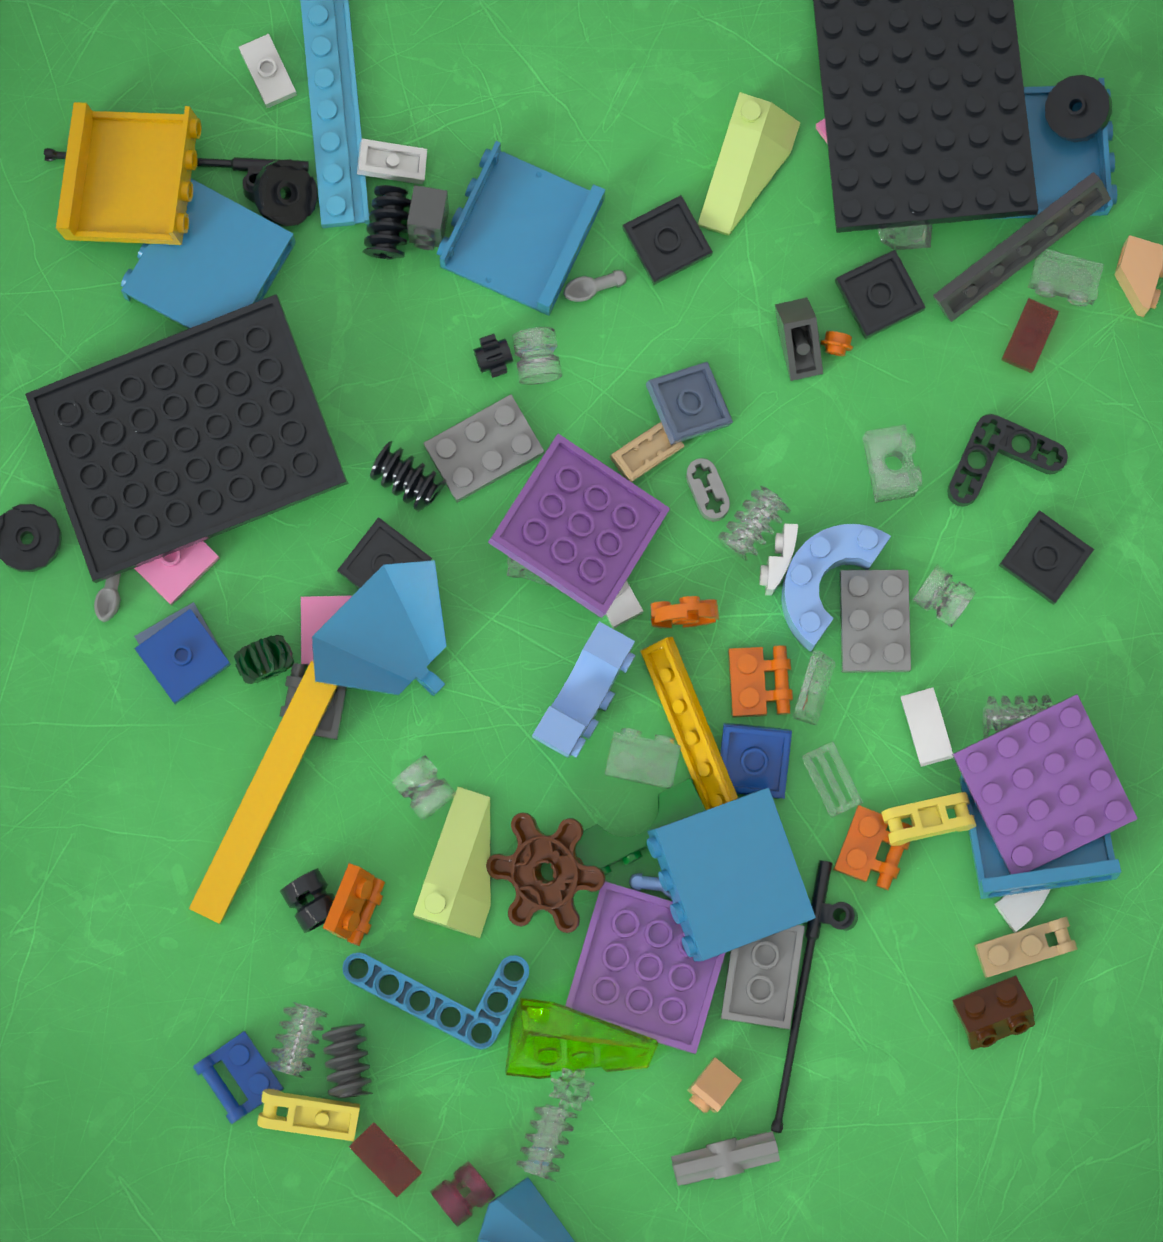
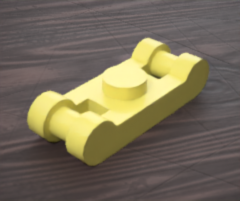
[881,792,976,846]

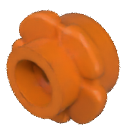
[820,331,853,356]

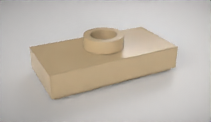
[610,422,684,482]

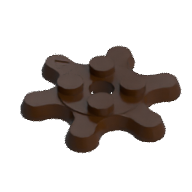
[486,812,606,933]

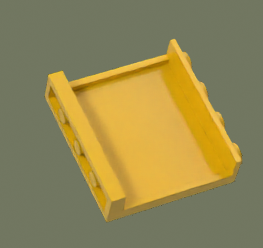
[56,102,202,245]

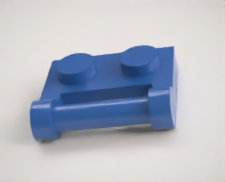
[193,1031,284,1125]

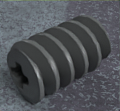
[322,1024,373,1098]

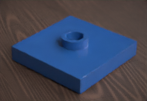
[134,609,231,705]
[720,723,792,799]

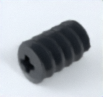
[362,185,411,260]
[370,441,447,512]

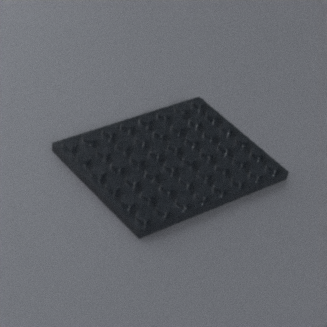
[813,0,1038,233]
[25,294,349,583]

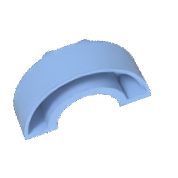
[781,524,891,652]
[532,621,636,758]

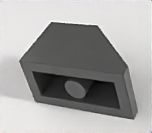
[775,297,823,381]

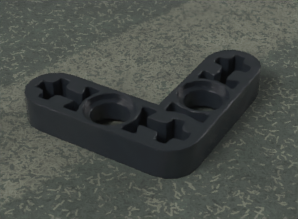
[947,414,1068,507]

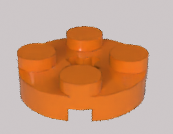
[650,596,719,628]

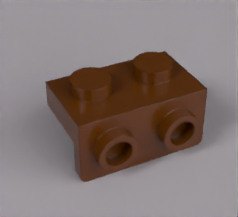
[952,976,1035,1050]

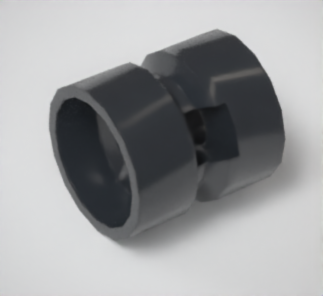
[280,868,335,933]

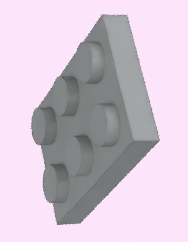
[423,395,545,503]
[840,570,911,673]
[721,925,805,1030]

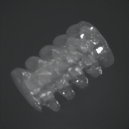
[718,486,791,561]
[982,695,1053,738]
[267,1002,328,1079]
[516,1104,578,1182]

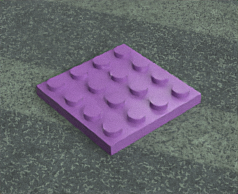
[488,434,670,618]
[952,694,1138,875]
[563,881,726,1054]

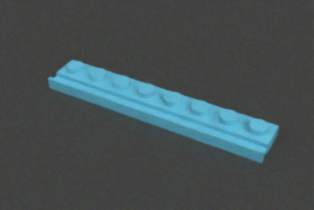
[300,0,370,228]

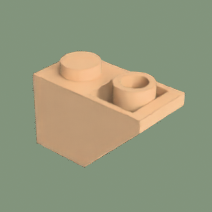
[1114,235,1163,317]
[687,1057,742,1113]

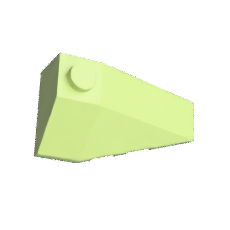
[413,787,491,939]

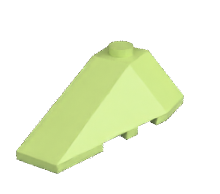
[698,92,800,236]

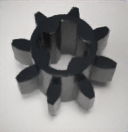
[473,333,513,378]

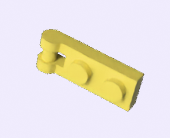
[257,1089,360,1141]

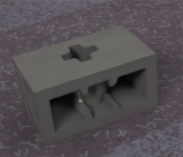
[407,185,449,250]

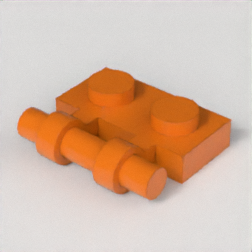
[728,646,793,718]
[833,805,913,890]
[323,863,385,946]

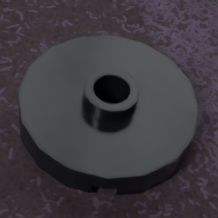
[1045,75,1112,142]
[253,159,318,227]
[0,504,61,572]

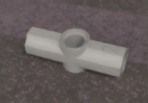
[671,1132,780,1186]

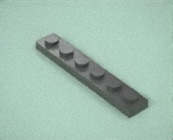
[933,172,1111,322]

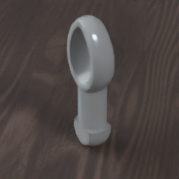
[563,270,627,302]
[94,573,121,622]

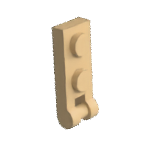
[974,916,1078,978]

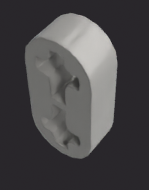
[686,458,730,522]

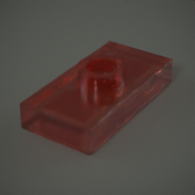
[1001,298,1059,373]
[349,1122,422,1197]

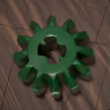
[234,635,294,684]

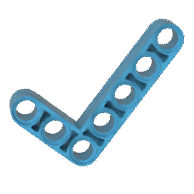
[342,952,529,1050]

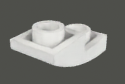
[759,524,798,596]
[900,688,953,767]

